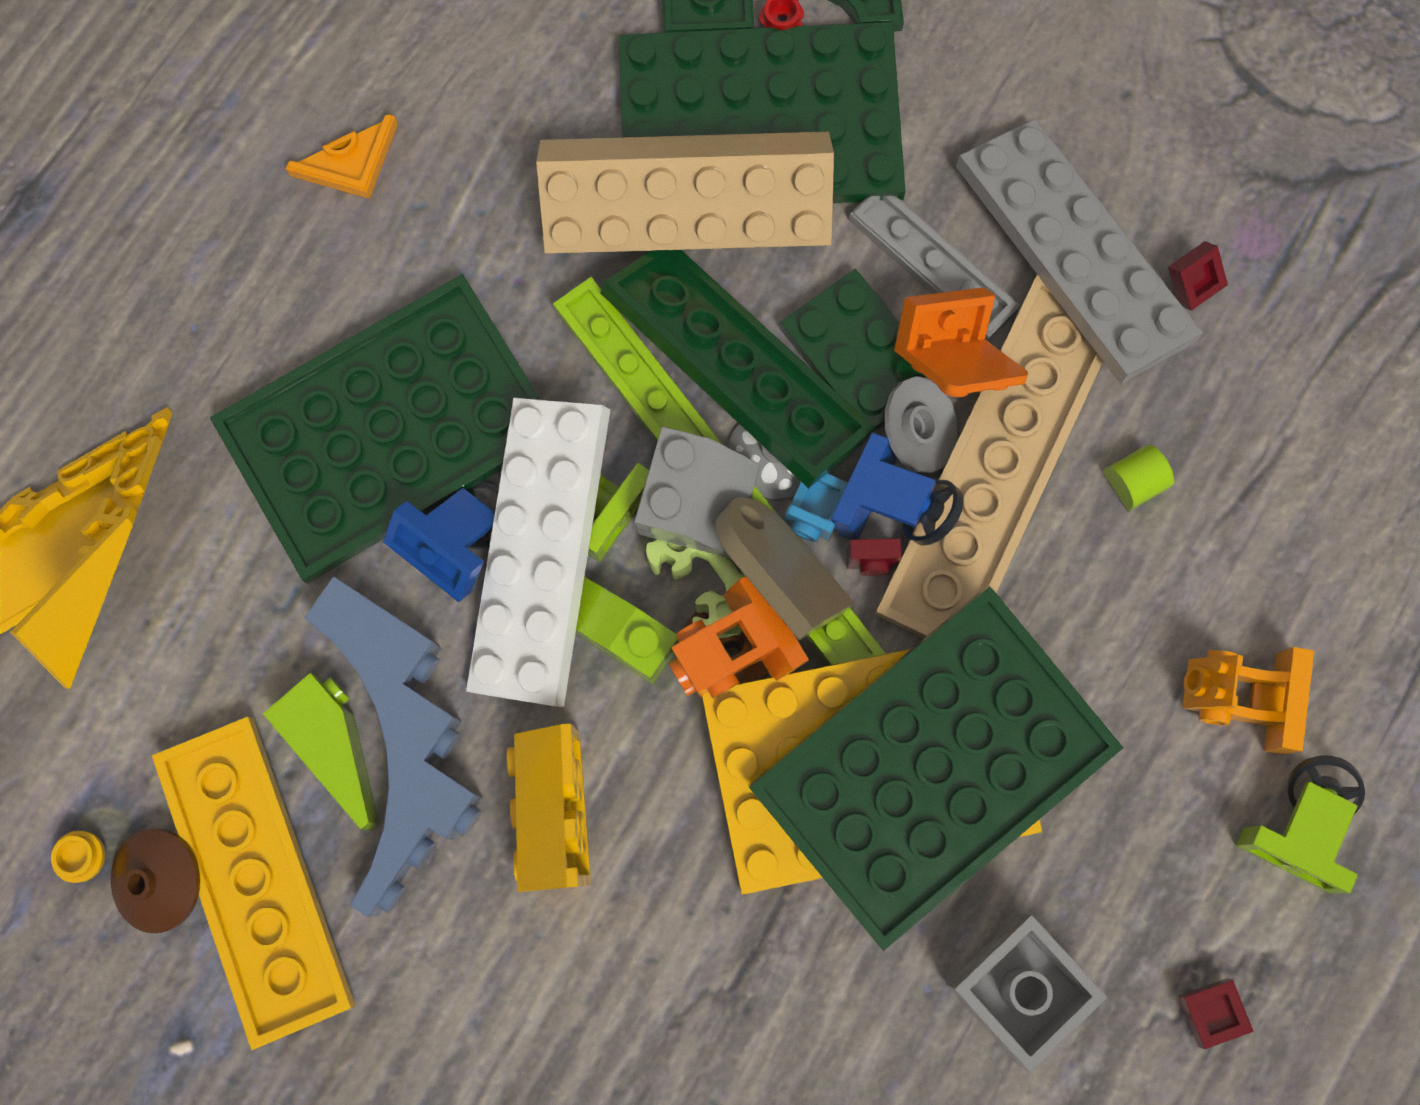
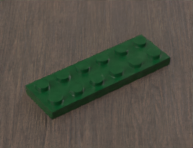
[600,250,875,489]

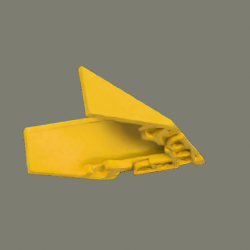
[0,406,173,689]

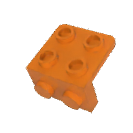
[894,287,1028,397]

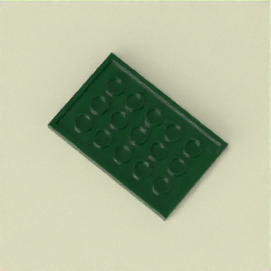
[619,22,906,203]
[210,274,540,584]
[748,586,1124,951]

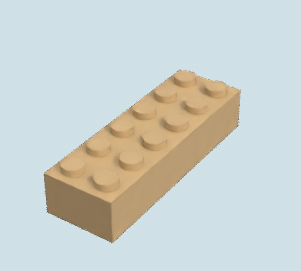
[536,132,834,254]

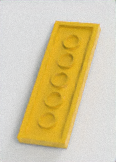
[152,717,356,1050]

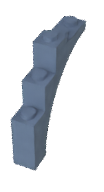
[304,576,482,917]

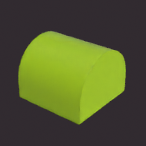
[1102,444,1174,512]

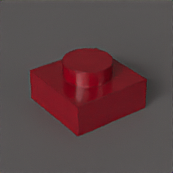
[1168,241,1228,311]
[846,538,902,576]
[1178,978,1254,1049]

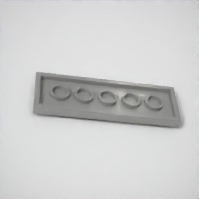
[956,119,1203,384]

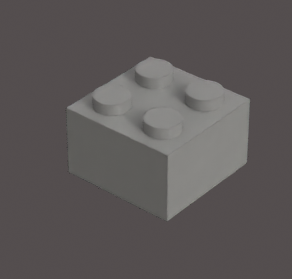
[945,913,1108,1073]

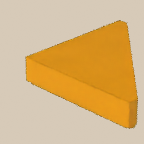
[285,114,398,199]

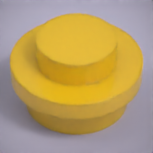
[51,831,105,883]

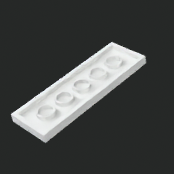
[466,398,611,707]

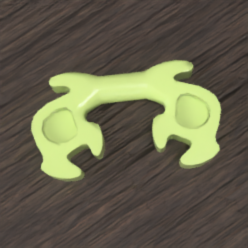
[646,539,745,638]

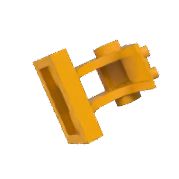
[1182,647,1314,755]

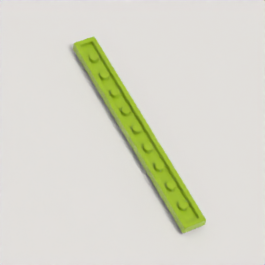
[553,277,886,665]

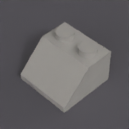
[634,426,760,559]

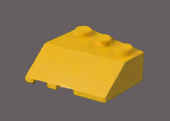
[507,723,591,892]

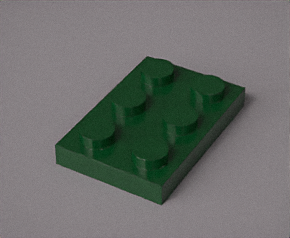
[779,268,927,432]

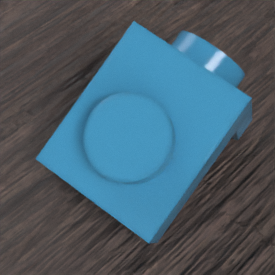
[784,473,848,542]

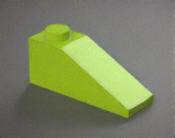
[576,577,679,685]
[263,673,380,831]

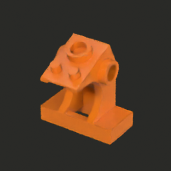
[668,576,809,699]

